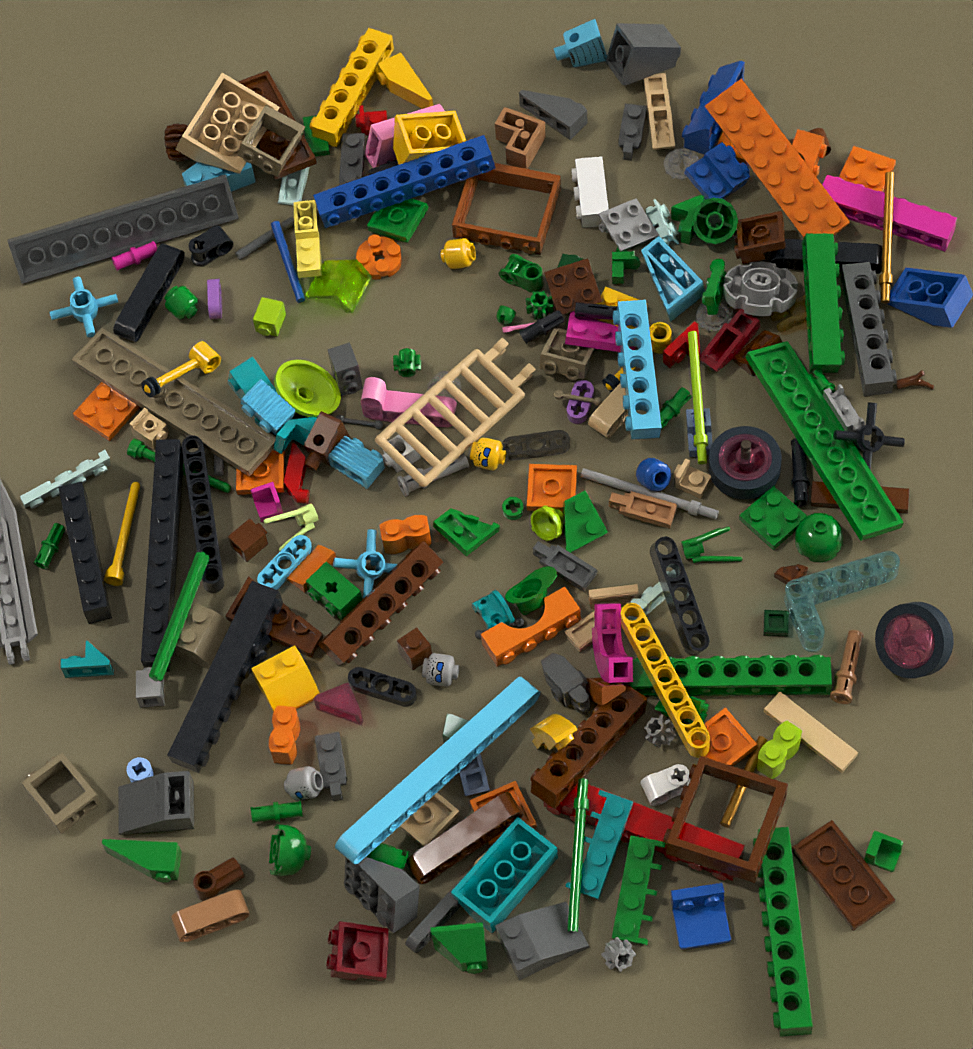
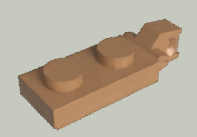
[609,491,677,529]

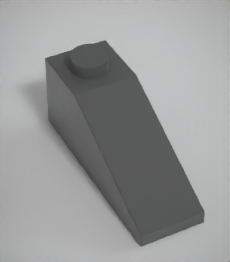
[519,90,588,140]

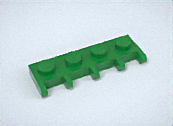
[612,835,666,945]

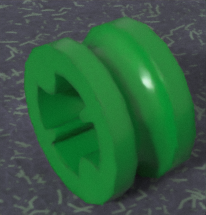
[502,497,524,520]

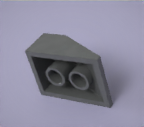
[495,902,589,980]

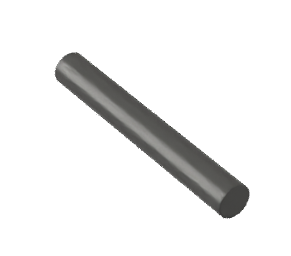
[235,217,294,260]

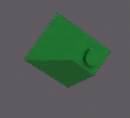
[430,922,488,974]

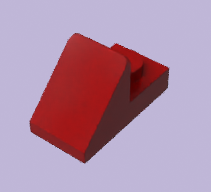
[663,321,700,368]

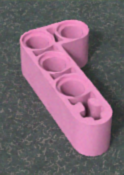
[361,377,457,427]

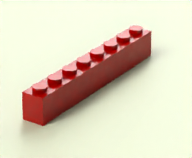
[543,775,745,881]

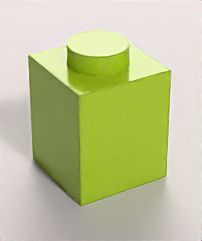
[253,297,286,337]

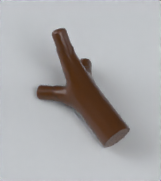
[896,370,934,390]

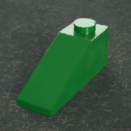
[102,839,182,883]

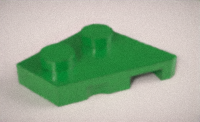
[563,490,608,553]
[433,508,500,556]

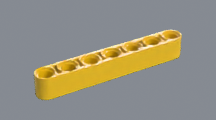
[621,603,710,758]

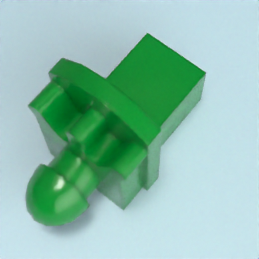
[612,247,641,284]

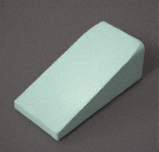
[278,167,309,206]

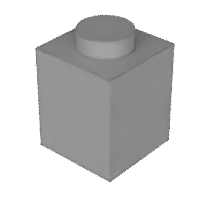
[136,667,165,708]

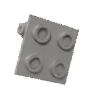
[598,198,659,252]

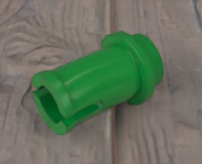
[810,369,836,395]

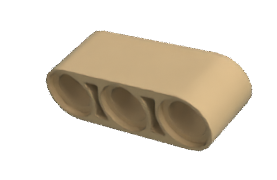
[588,384,644,438]

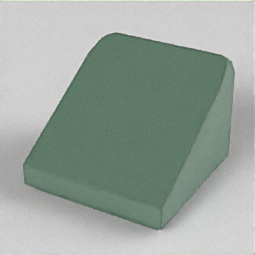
[442,714,469,743]

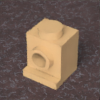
[129,407,169,450]

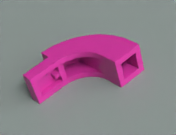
[592,603,633,683]

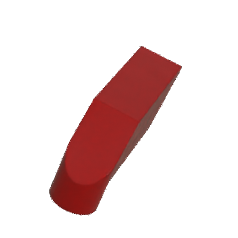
[284,443,310,504]

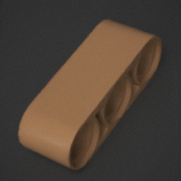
[171,890,250,942]

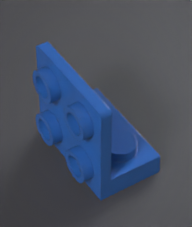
[671,883,731,950]

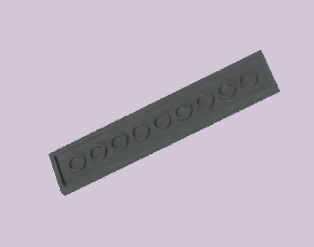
[7,174,239,284]

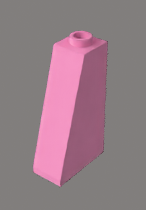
[364,104,445,168]

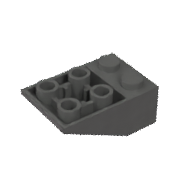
[118,771,194,835]
[344,857,420,933]

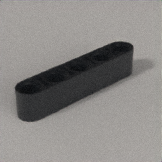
[770,239,882,274]
[113,243,185,342]
[650,536,710,655]

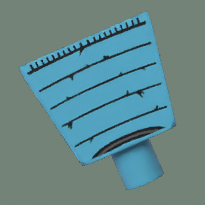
[554,19,607,67]

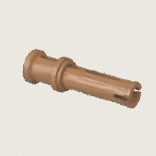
[830,630,864,704]

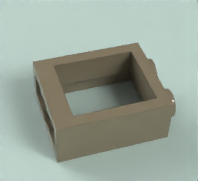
[238,105,305,177]
[22,753,101,834]

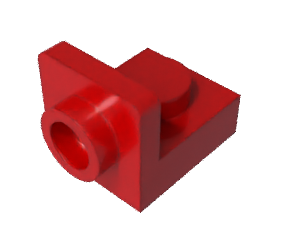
[355,105,388,136]

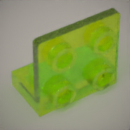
[306,260,372,313]

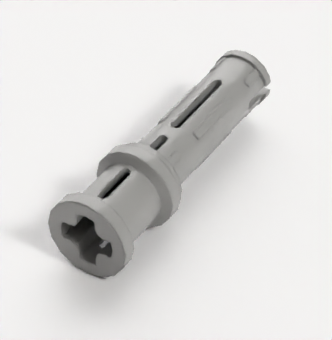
[397,453,469,496]

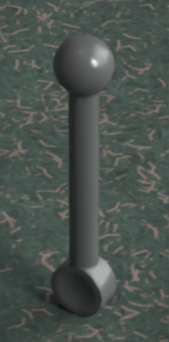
[335,415,383,429]
[475,617,524,639]

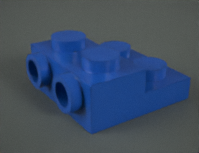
[684,142,750,199]

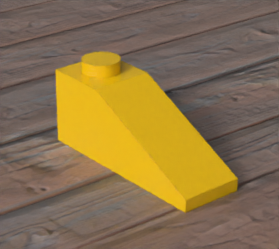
[377,52,433,109]

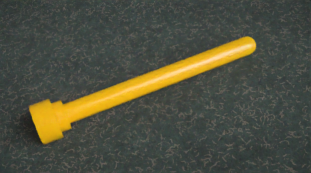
[104,482,140,586]

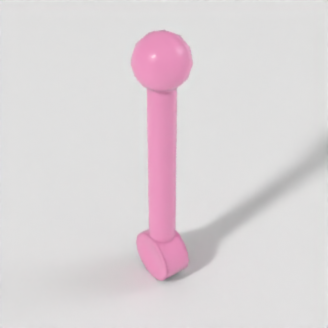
[502,323,533,332]

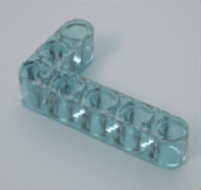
[784,551,900,652]

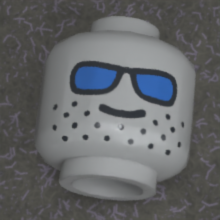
[422,653,459,687]
[284,766,323,801]

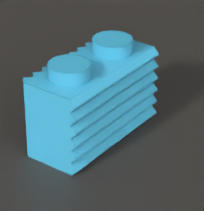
[241,379,296,435]
[328,436,385,489]

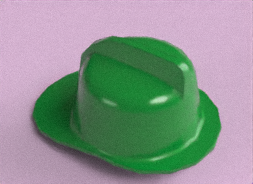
[505,566,557,615]

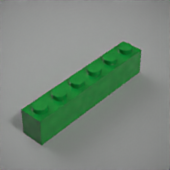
[802,233,845,373]

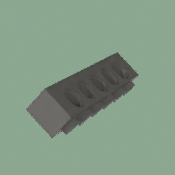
[841,262,897,396]

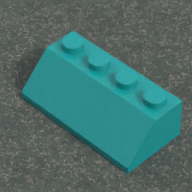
[451,817,558,934]

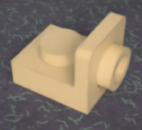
[673,459,711,499]

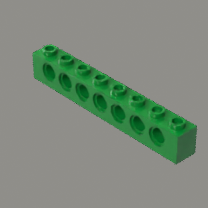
[631,655,832,697]
[753,827,813,1037]

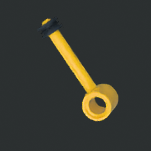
[602,322,672,392]
[141,341,221,398]

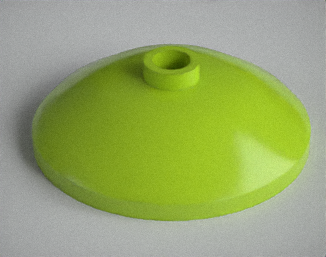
[274,360,341,417]

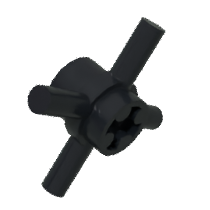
[833,402,905,470]

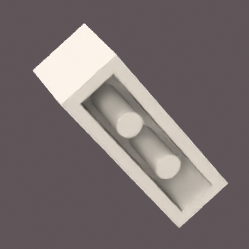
[571,156,608,228]

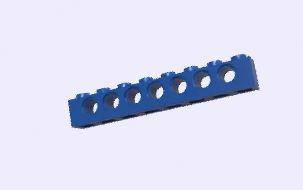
[313,135,496,228]

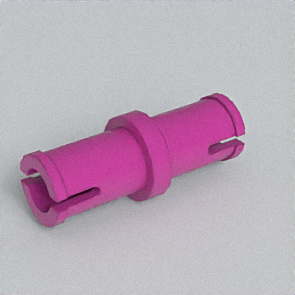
[111,241,158,271]

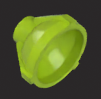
[531,505,564,541]

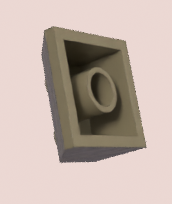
[174,603,231,669]

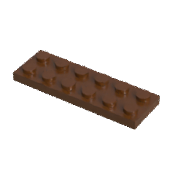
[238,70,317,180]

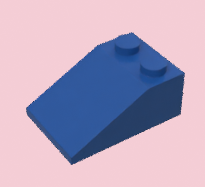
[887,267,973,328]

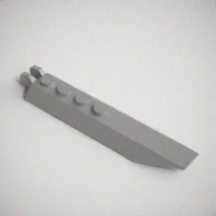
[0,479,38,665]

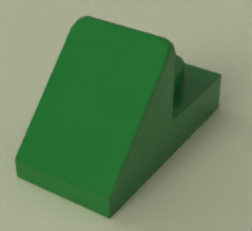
[671,195,705,245]

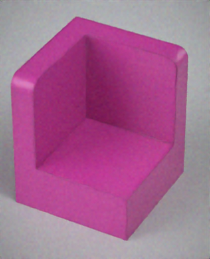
[251,482,283,522]

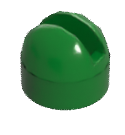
[496,306,516,325]

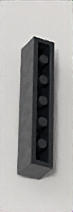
[58,482,112,624]

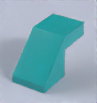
[273,417,317,454]

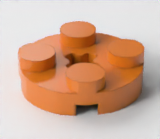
[356,235,402,280]

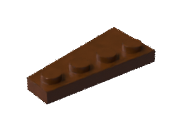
[225,576,323,657]

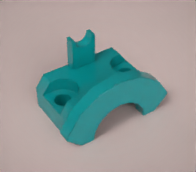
[472,589,515,630]

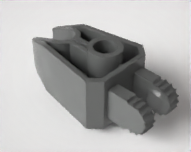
[541,653,591,714]

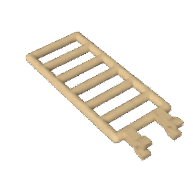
[375,338,536,487]

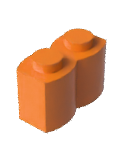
[379,515,432,554]
[269,706,300,764]

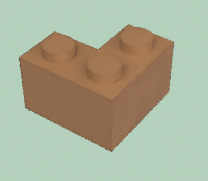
[495,107,546,169]

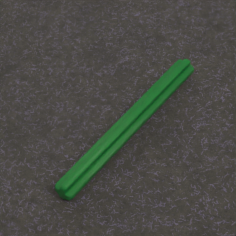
[149,552,210,682]

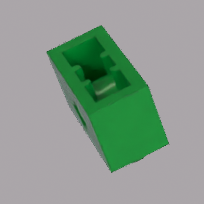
[306,562,362,620]

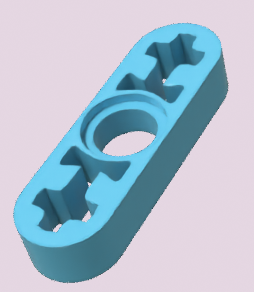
[257,535,313,590]

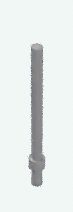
[581,468,719,520]

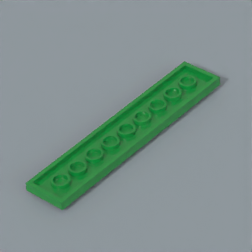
[746,341,904,541]

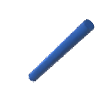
[271,221,306,303]

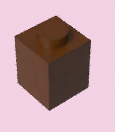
[228,518,268,562]
[397,627,432,670]

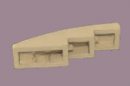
[643,73,675,150]

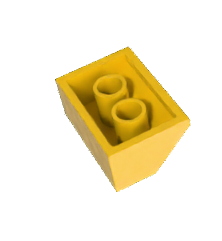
[393,111,466,165]

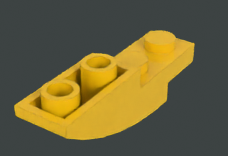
[530,714,578,751]

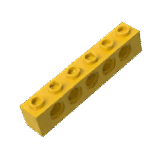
[310,28,394,147]

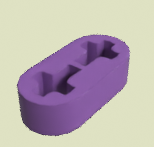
[207,279,222,319]
[567,380,594,424]

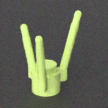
[264,503,319,551]

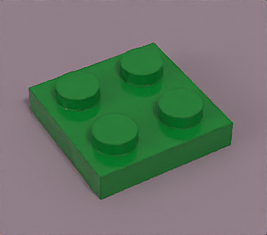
[367,198,429,243]
[739,486,807,550]

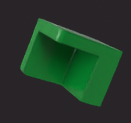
[864,830,904,872]

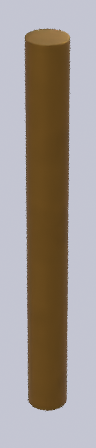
[720,736,768,828]

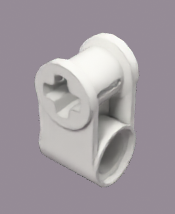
[640,764,690,806]

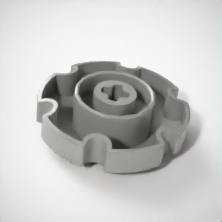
[723,261,798,316]

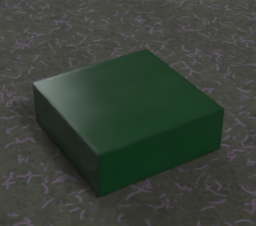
[763,610,789,637]

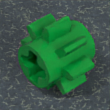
[526,290,553,320]
[393,348,421,377]

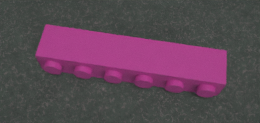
[822,175,957,252]

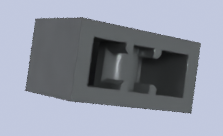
[327,342,363,396]

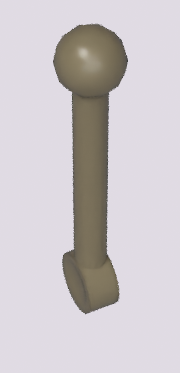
[554,390,603,406]

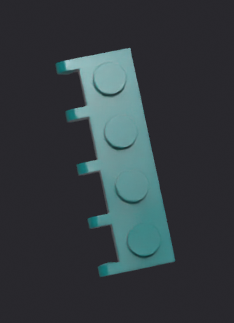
[565,790,634,899]

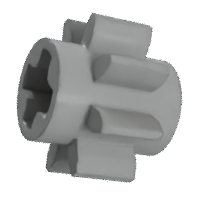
[645,714,677,748]
[601,937,636,972]

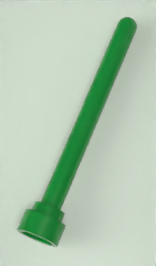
[127,438,231,493]

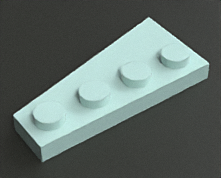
[20,450,110,509]

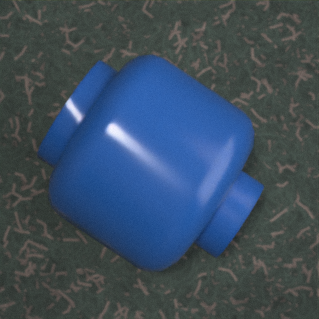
[636,458,672,491]

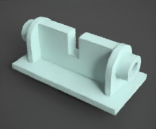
[645,199,679,245]

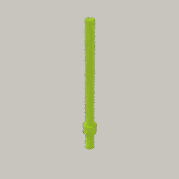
[688,331,708,465]

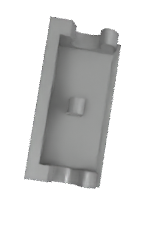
[823,384,865,432]

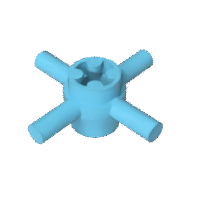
[50,277,118,338]
[333,529,397,598]

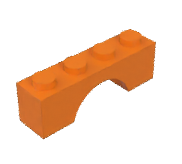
[481,586,581,667]

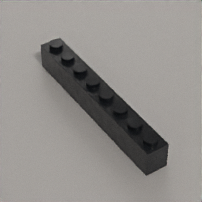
[167,581,283,773]

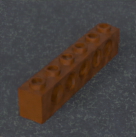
[318,541,443,665]
[530,682,648,809]

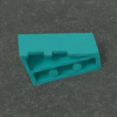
[227,357,277,433]

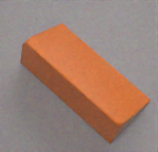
[287,544,336,593]

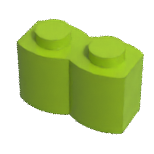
[757,720,802,779]

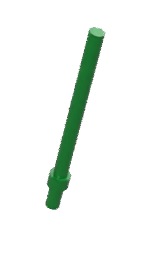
[567,778,589,933]

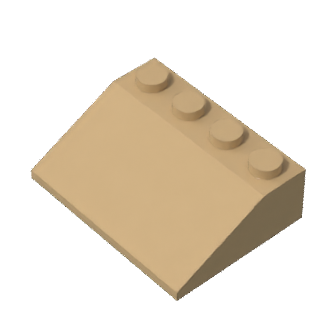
[176,73,280,174]

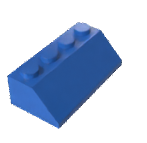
[682,61,745,155]

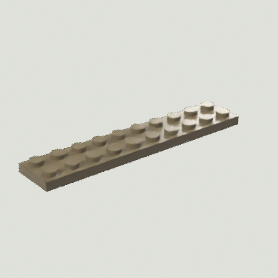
[72,328,276,476]

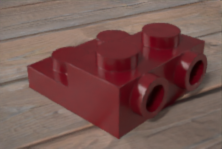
[326,921,389,981]

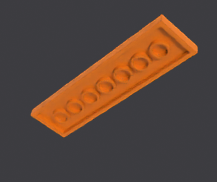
[705,78,850,238]

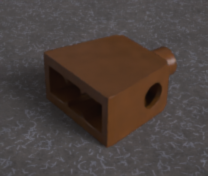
[304,411,350,472]

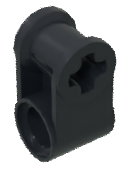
[188,225,234,266]

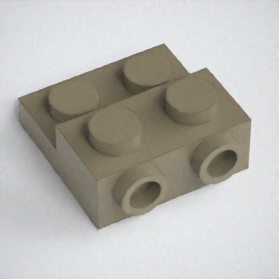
[539,327,596,380]

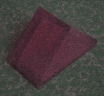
[314,682,363,726]

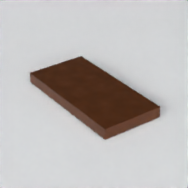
[791,820,895,931]

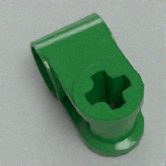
[498,254,544,293]

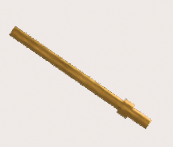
[879,172,894,304]

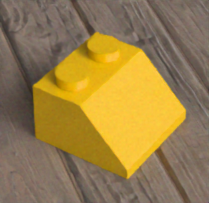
[251,646,321,712]

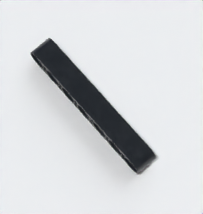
[182,435,224,593]

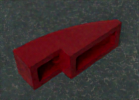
[699,308,761,372]

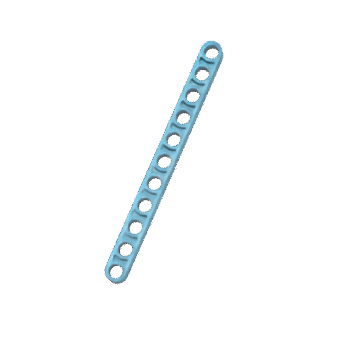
[335,676,541,865]

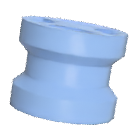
[126,757,154,783]

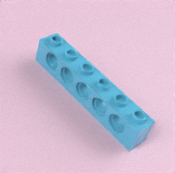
[613,300,662,440]

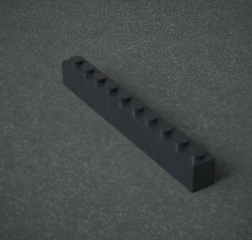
[141,439,184,672]

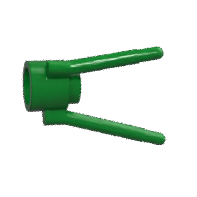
[681,527,743,563]

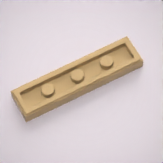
[764,692,858,773]

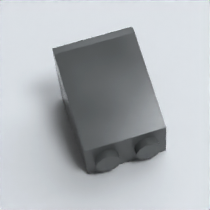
[605,23,681,85]

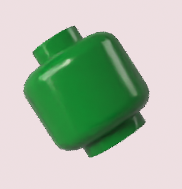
[164,286,198,320]

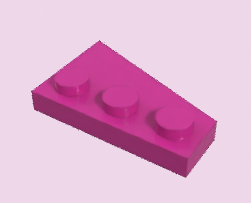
[565,311,636,352]

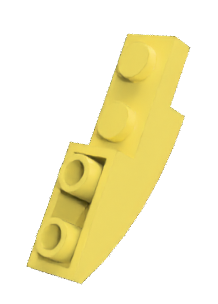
[293,200,322,278]

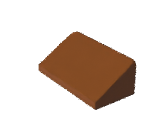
[586,677,626,706]

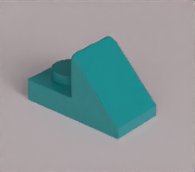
[61,640,114,678]

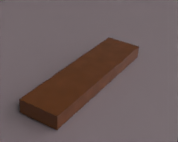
[811,481,909,514]

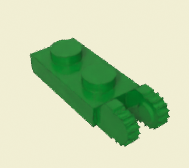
[702,259,727,315]

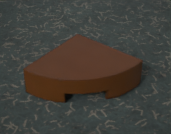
[774,564,808,589]

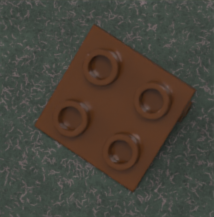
[544,258,602,315]

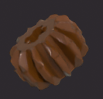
[164,123,190,162]

